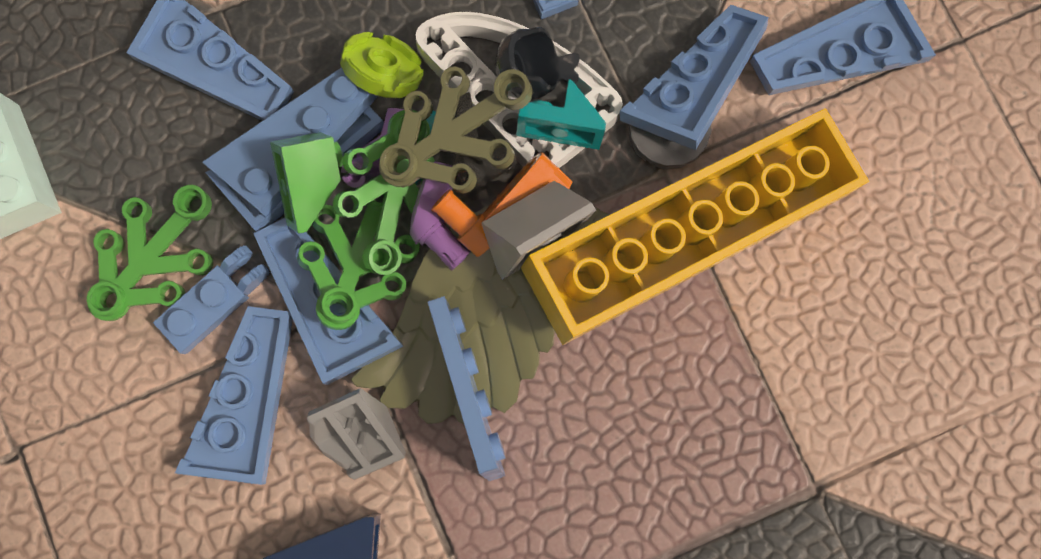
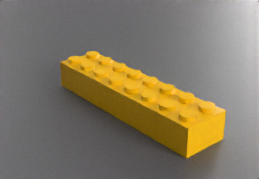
[521,108,870,345]

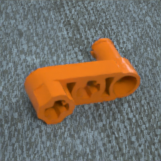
[430,152,572,257]

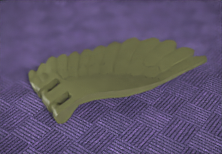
[351,204,610,424]

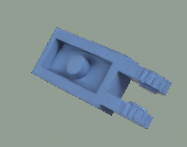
[153,246,270,355]

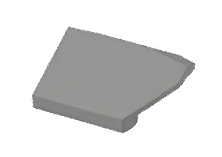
[307,388,406,480]

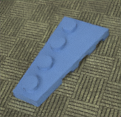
[203,67,378,217]
[253,218,403,385]

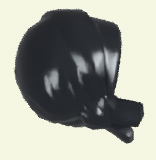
[495,27,580,100]

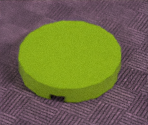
[340,32,424,98]

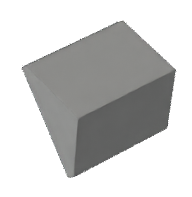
[481,180,596,280]

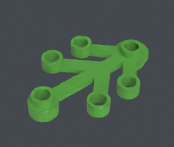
[333,110,435,275]
[297,177,419,330]
[87,185,214,321]

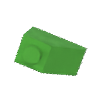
[270,132,343,234]

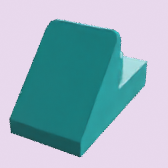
[516,79,606,150]

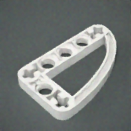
[416,12,623,168]

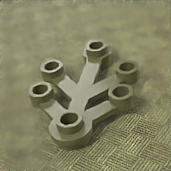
[379,66,533,193]

